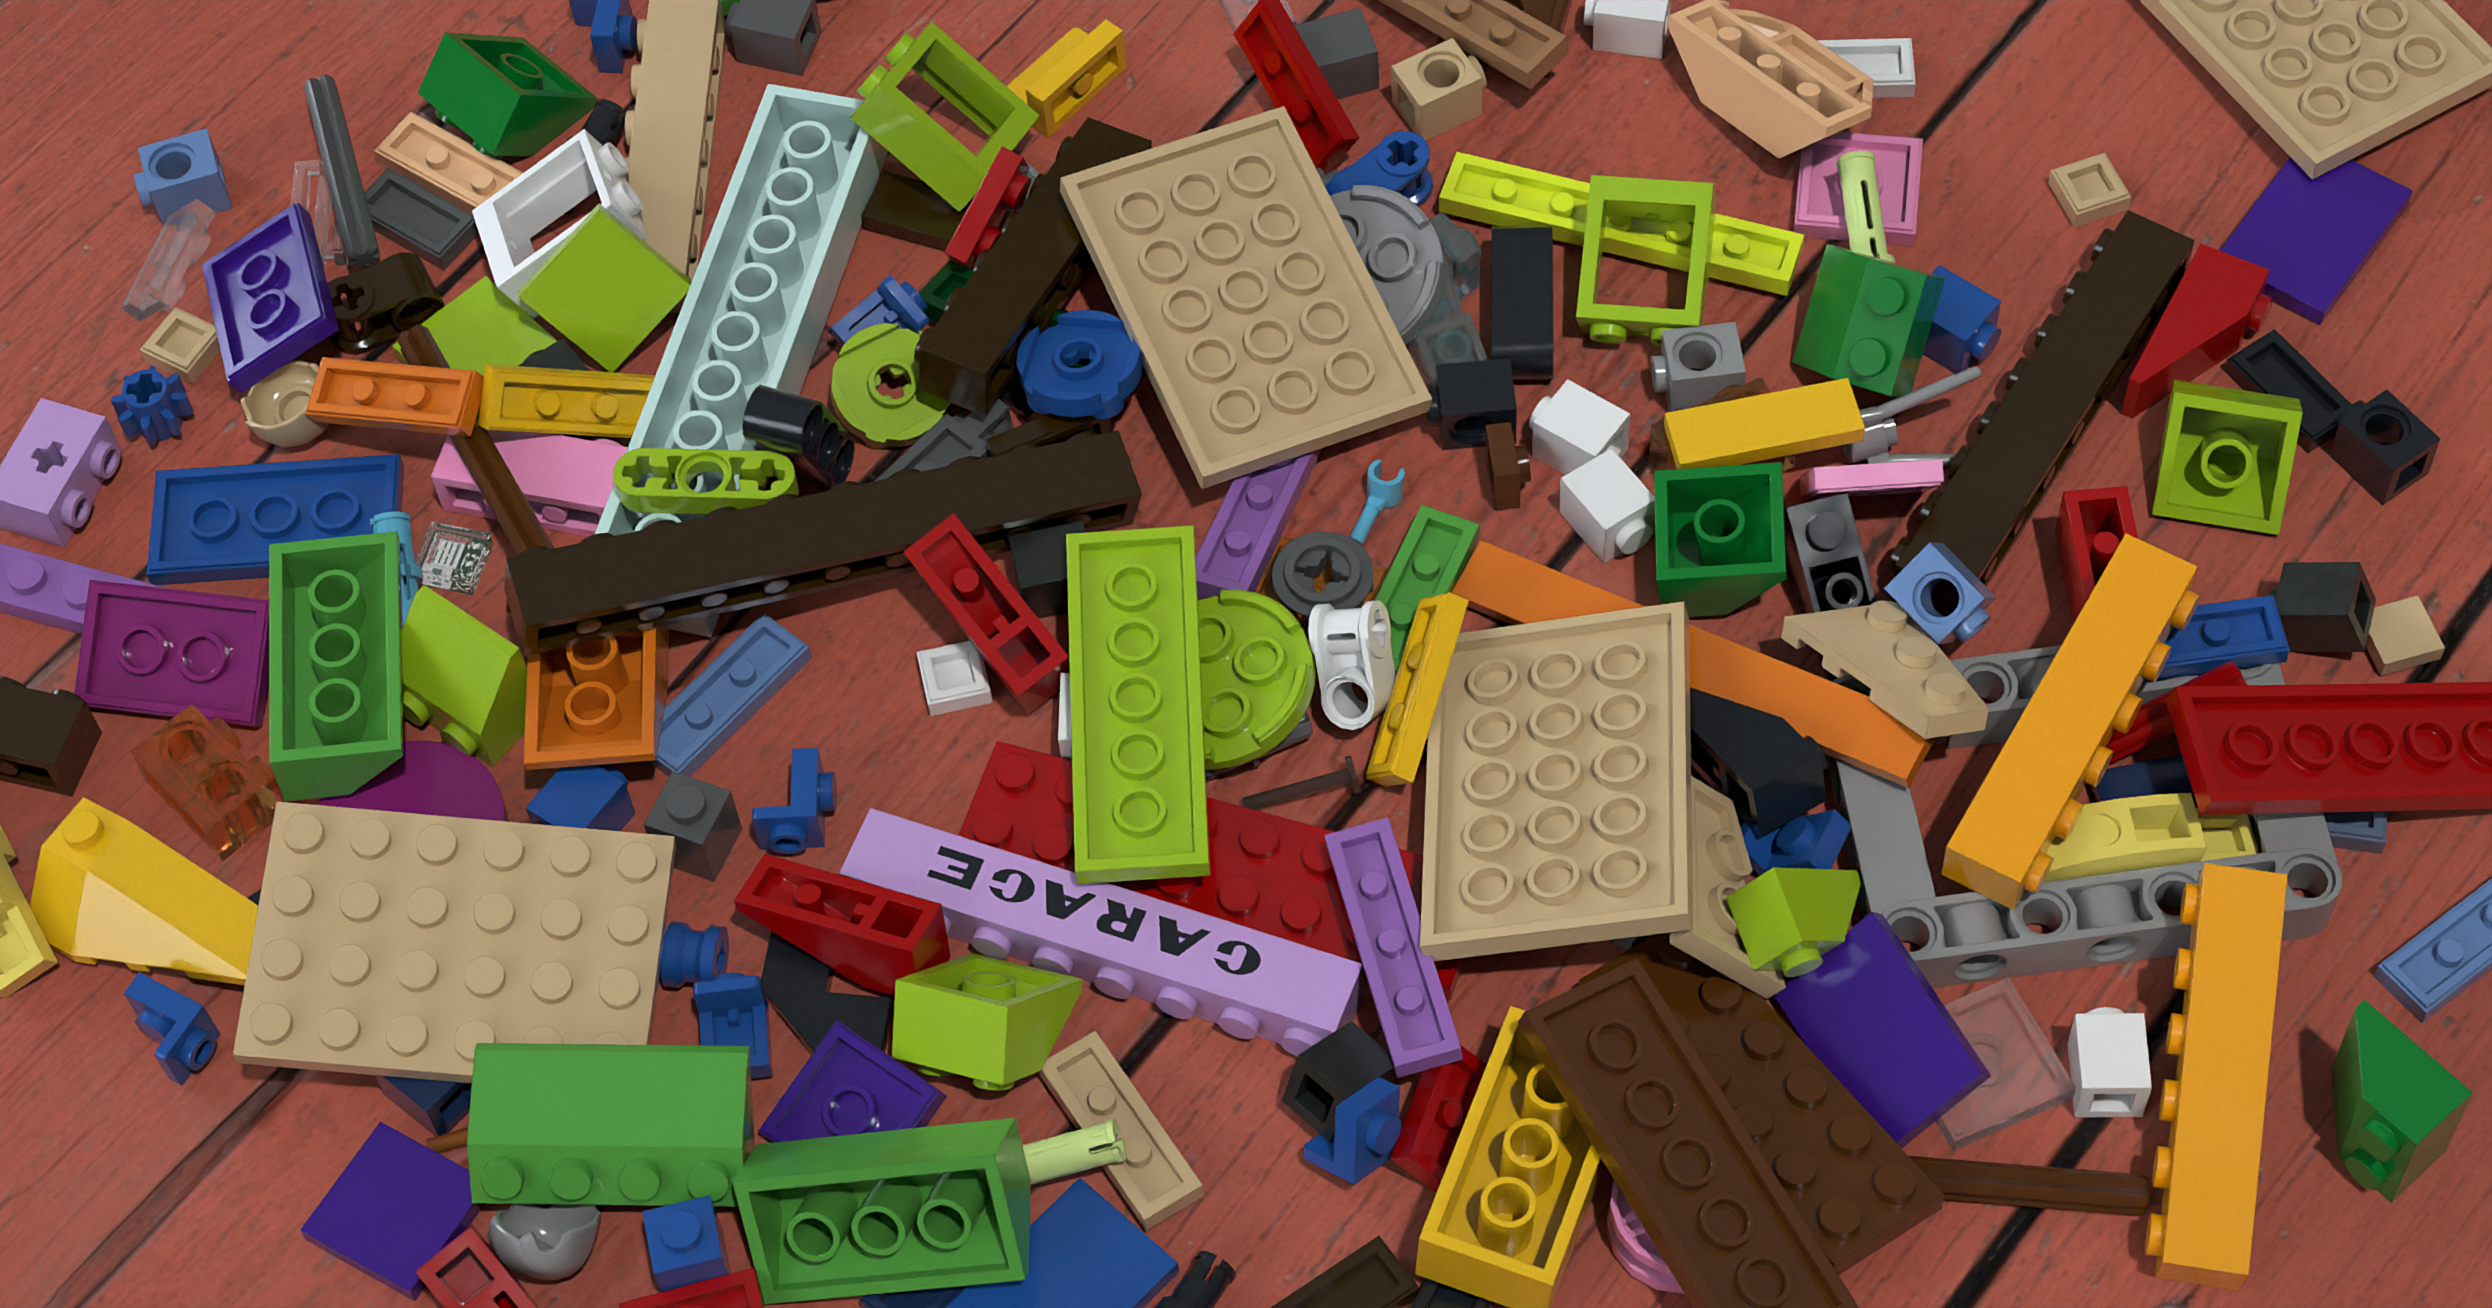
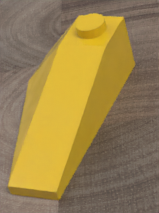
[30,797,258,985]

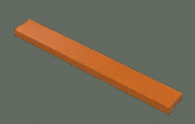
[1451,540,1935,788]

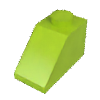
[1726,867,1862,977]

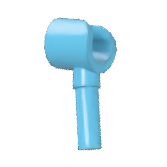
[1349,459,1405,546]

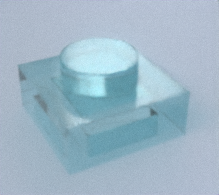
[1430,212,1481,298]

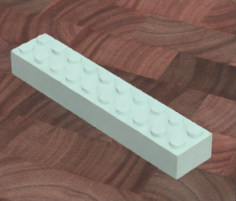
[595,84,888,637]

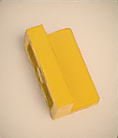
[1007,19,1127,138]

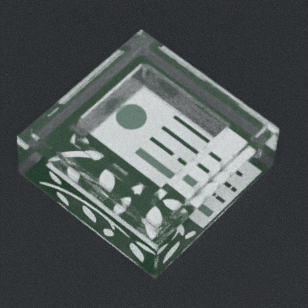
[415,521,494,596]

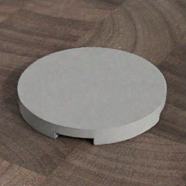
[1330,185,1446,345]

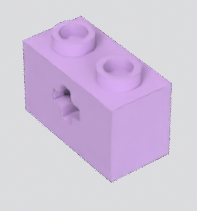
[0,398,122,548]

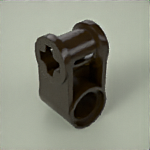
[328,252,445,355]

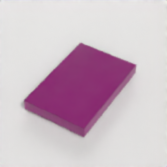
[74,580,269,727]

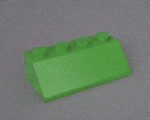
[269,531,403,801]
[467,1043,755,1207]
[732,1117,1031,1305]

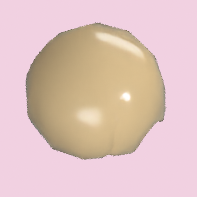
[241,360,330,448]

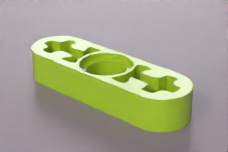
[613,448,799,514]

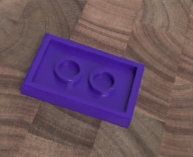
[2220,157,2413,325]
[202,202,339,393]
[1774,912,1991,1148]

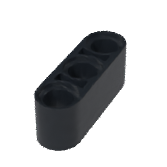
[1491,226,1553,379]
[742,385,855,488]

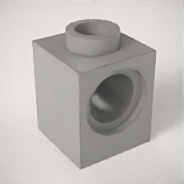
[1651,322,1746,412]

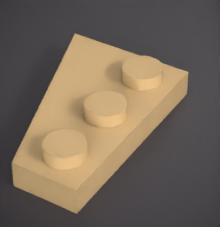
[1781,601,1989,739]

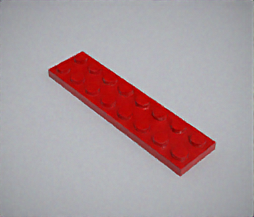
[958,741,1465,1000]

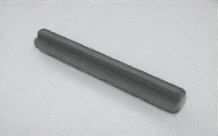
[304,74,380,268]

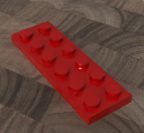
[2166,682,2492,815]

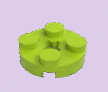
[830,323,951,449]

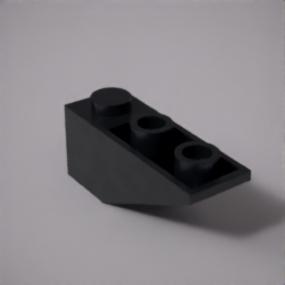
[1784,492,1876,682]

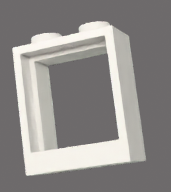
[472,129,647,319]

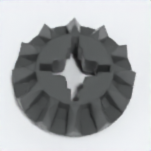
[1272,531,1374,621]

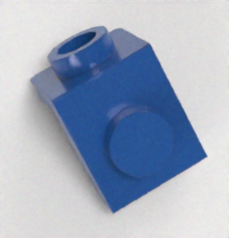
[569,0,638,74]
[829,275,930,347]
[752,748,837,854]
[693,973,773,1079]
[1304,1076,1401,1185]

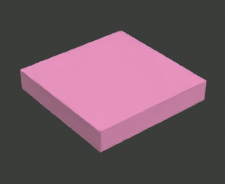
[1793,132,1923,247]
[1800,459,1944,500]

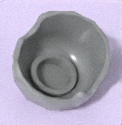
[488,1204,602,1280]

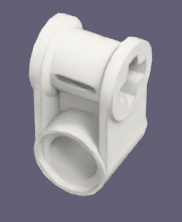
[1308,600,1396,730]

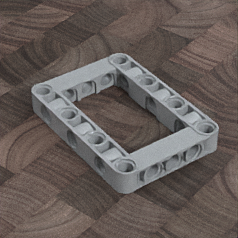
[1824,645,2343,988]

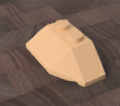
[1667,0,1874,158]

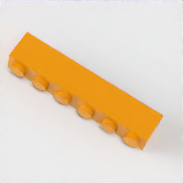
[1941,533,2201,910]
[2145,863,2288,1290]

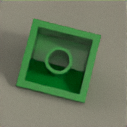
[417,32,598,160]
[1792,244,1946,397]
[1654,462,1787,617]
[2331,1000,2473,1203]

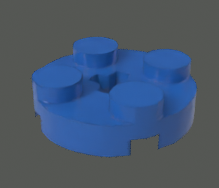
[1017,310,1143,419]

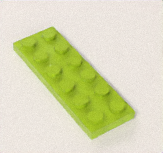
[1066,525,1210,884]

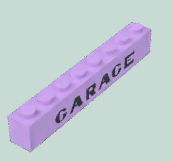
[839,808,1364,1057]

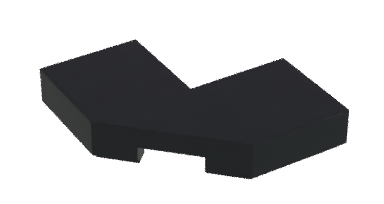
[761,931,893,1055]

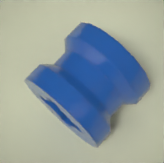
[661,921,729,988]

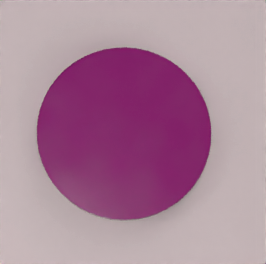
[318,741,508,822]

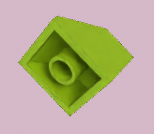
[2152,379,2303,535]
[401,585,527,767]
[892,953,1083,1090]

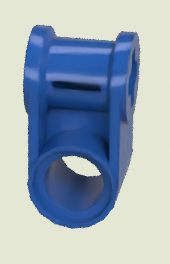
[1325,131,1433,206]

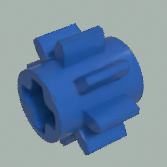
[111,366,194,445]

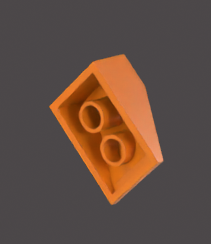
[524,625,669,770]

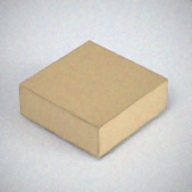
[2048,153,2131,228]
[139,307,221,385]
[2366,595,2445,676]

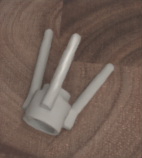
[1841,366,1982,467]

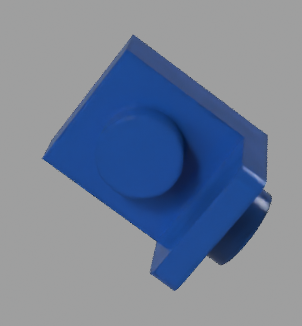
[1741,810,1851,876]
[124,972,221,1085]

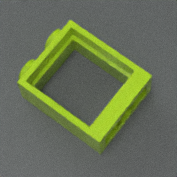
[850,21,1040,212]
[1576,175,1717,347]

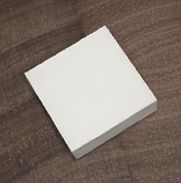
[917,641,993,716]

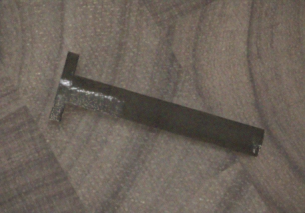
[1242,755,1361,810]

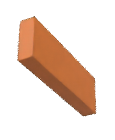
[305,357,484,437]

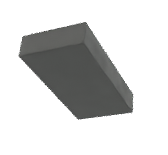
[364,167,479,271]

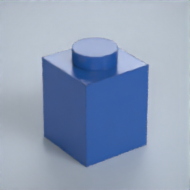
[1923,265,2001,374]
[526,764,636,831]
[642,1195,731,1292]

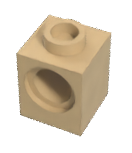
[1391,38,1487,141]

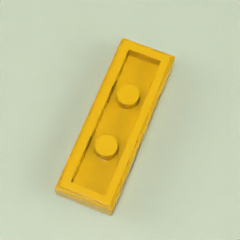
[478,364,656,438]
[1664,378,1865,469]
[1366,592,1469,787]

